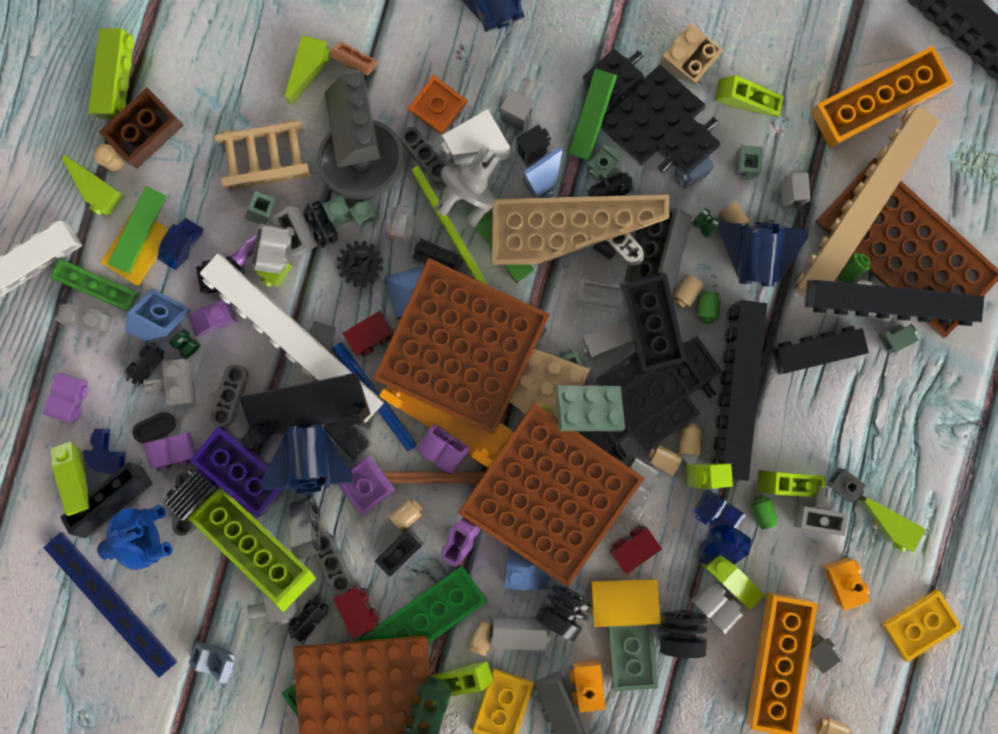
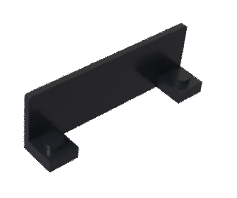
[240,372,371,446]

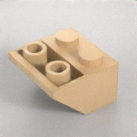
[659,23,724,84]

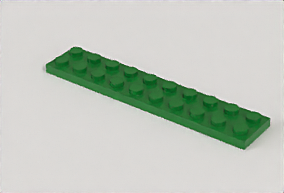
[281,565,487,717]

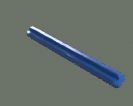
[332,342,417,451]

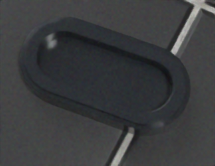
[132,412,176,443]

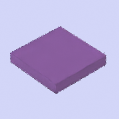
[338,455,396,516]

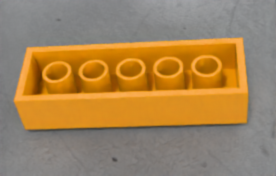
[810,46,954,149]
[746,592,818,734]

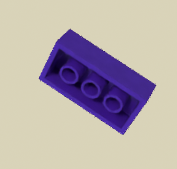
[190,427,285,518]

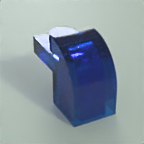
[157,218,204,270]
[83,428,126,474]
[699,526,751,565]

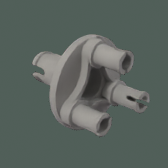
[435,147,500,227]

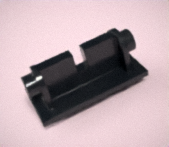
[587,172,633,197]
[304,201,338,248]
[412,239,460,269]
[125,342,165,387]
[288,595,329,642]

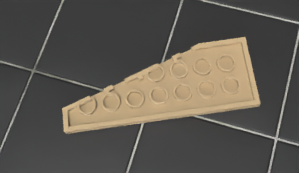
[492,195,669,265]
[509,348,590,418]

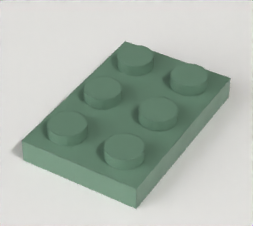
[555,385,625,431]
[608,625,658,692]

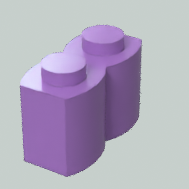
[43,373,89,423]
[416,424,469,474]
[144,432,196,472]
[441,517,480,567]

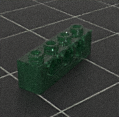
[404,675,452,734]

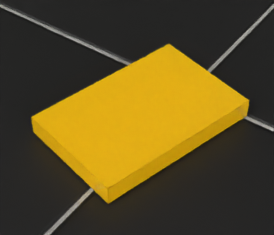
[100,214,174,286]
[591,580,661,627]
[881,589,962,662]
[471,667,535,734]

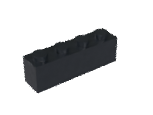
[773,326,869,375]
[60,462,153,538]

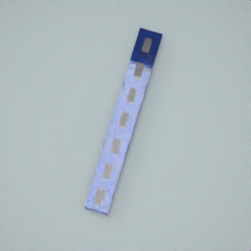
[43,532,178,678]

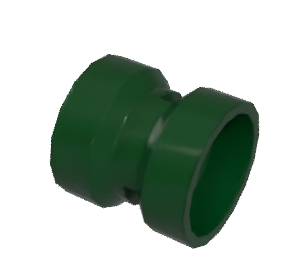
[691,208,720,238]
[169,329,201,359]

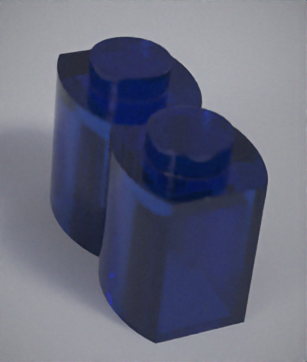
[692,490,746,537]

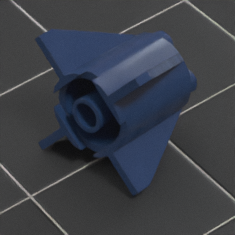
[462,0,525,32]
[719,219,809,287]
[262,424,353,498]

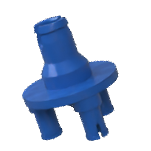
[97,504,173,570]

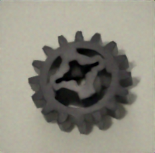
[336,240,384,288]

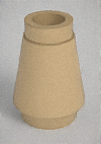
[469,621,493,656]

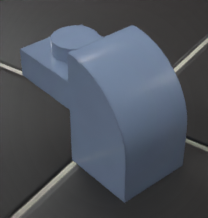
[189,642,235,684]

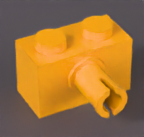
[823,557,870,611]
[569,660,606,713]

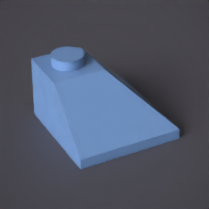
[523,147,562,198]
[384,265,425,319]
[125,289,190,341]
[504,547,549,590]

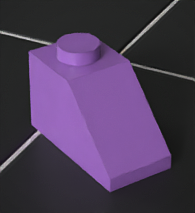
[189,300,237,337]

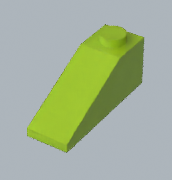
[284,35,331,104]
[715,75,784,117]
[62,155,124,216]
[50,441,89,516]
[684,463,733,489]
[757,470,826,497]
[859,496,926,553]
[702,549,765,611]
[430,661,494,700]

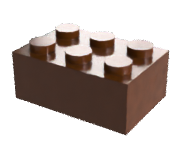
[99,87,184,169]

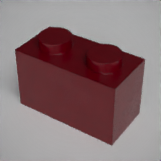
[342,310,394,357]
[609,525,662,575]
[333,584,379,639]

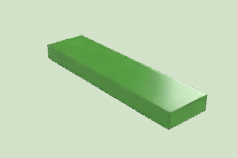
[569,69,617,160]
[108,186,167,274]
[466,210,534,283]
[50,258,139,312]

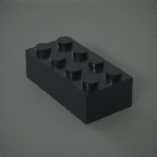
[619,272,687,372]

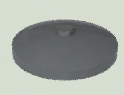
[317,120,404,200]

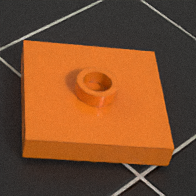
[408,75,468,136]

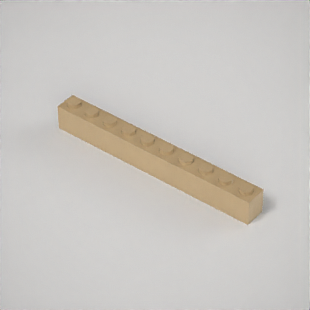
[793,106,940,298]

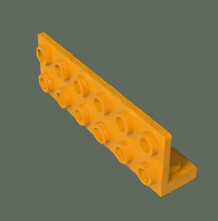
[379,386,513,468]

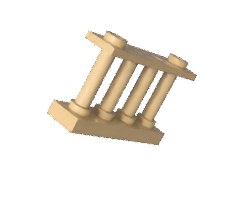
[214,119,312,191]

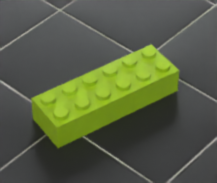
[188,487,316,612]

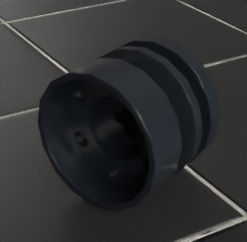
[535,584,594,641]
[660,610,707,658]

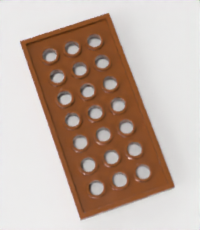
[815,158,998,338]

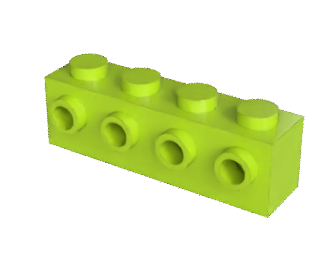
[88,28,134,120]

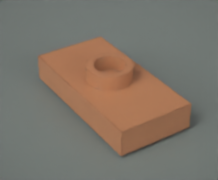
[329,42,378,76]

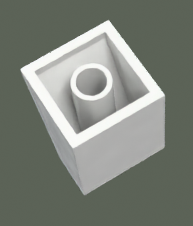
[441,109,510,165]

